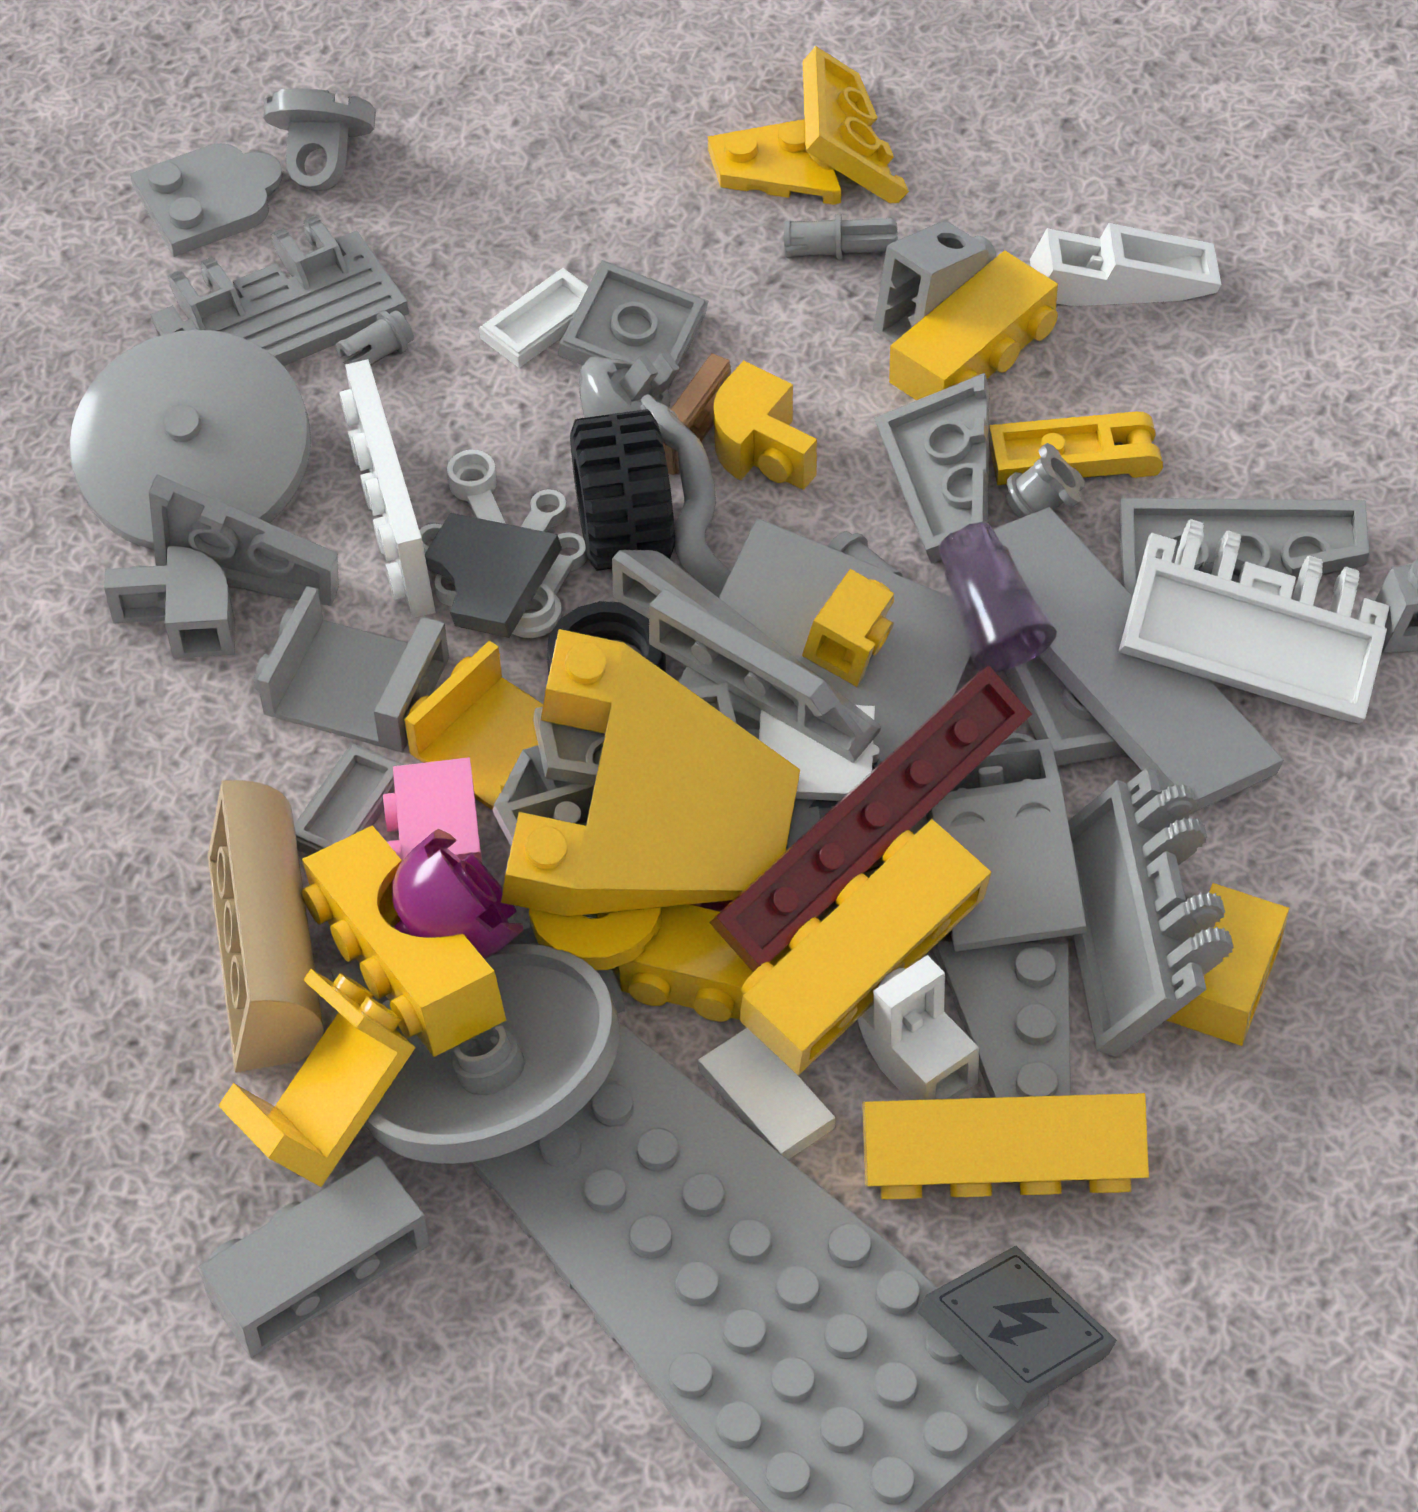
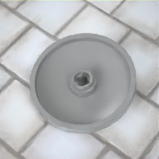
[70,330,311,550]
[364,944,620,1164]

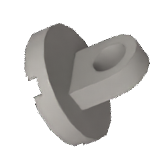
[263,88,376,191]

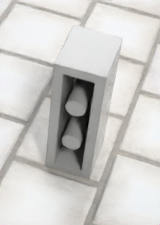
[198,1155,430,1358]

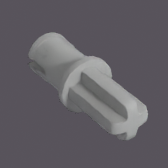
[784,214,898,260]

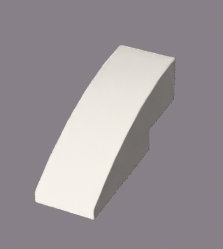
[1030,223,1222,306]

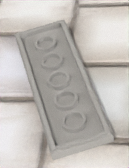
[951,507,1284,812]

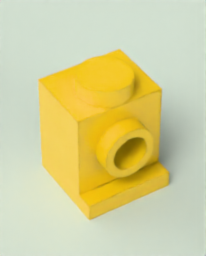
[802,569,894,687]

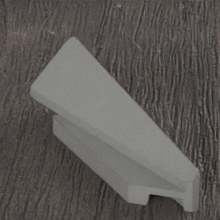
[612,550,881,763]

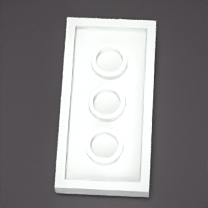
[339,359,436,618]

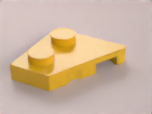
[707,119,841,205]

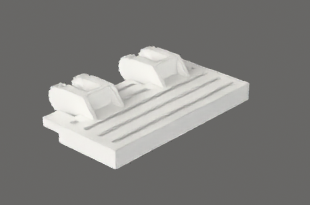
[1118,519,1390,724]

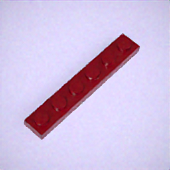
[709,665,1032,972]

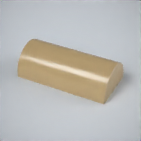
[208,780,324,1073]

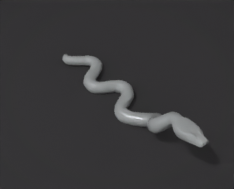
[640,394,731,598]

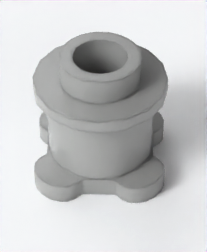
[1006,443,1085,518]

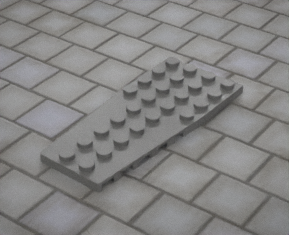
[472,1022,1049,1512]

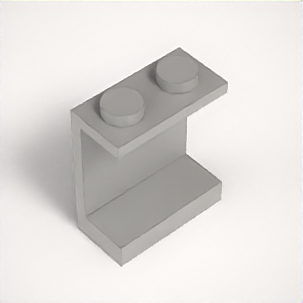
[254,586,449,753]

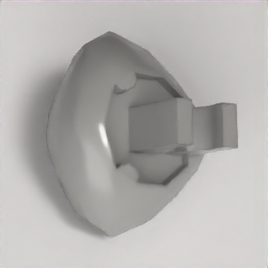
[579,351,680,418]

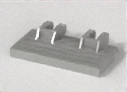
[150,215,409,366]
[1068,767,1234,1057]

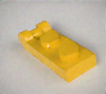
[989,411,1163,486]

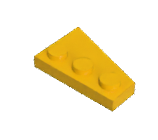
[803,46,909,203]

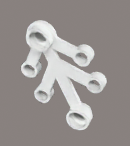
[419,450,587,638]

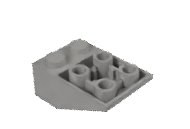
[926,738,1087,952]

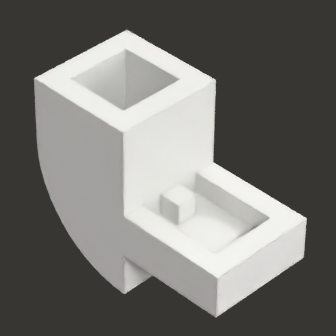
[858,955,979,1100]

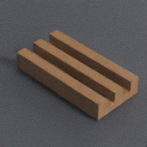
[663,353,731,475]

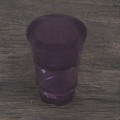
[938,522,1057,672]

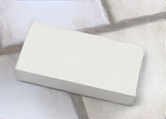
[479,268,588,368]
[698,1028,835,1160]

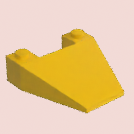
[501,629,800,916]

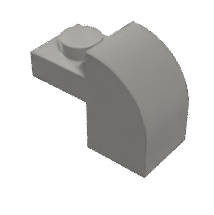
[104,546,235,658]

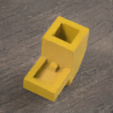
[714,360,817,490]

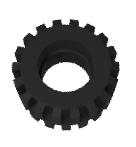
[570,409,675,571]

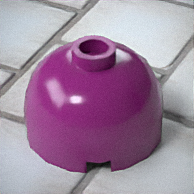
[392,829,524,959]

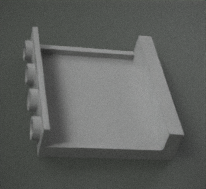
[679,518,988,762]

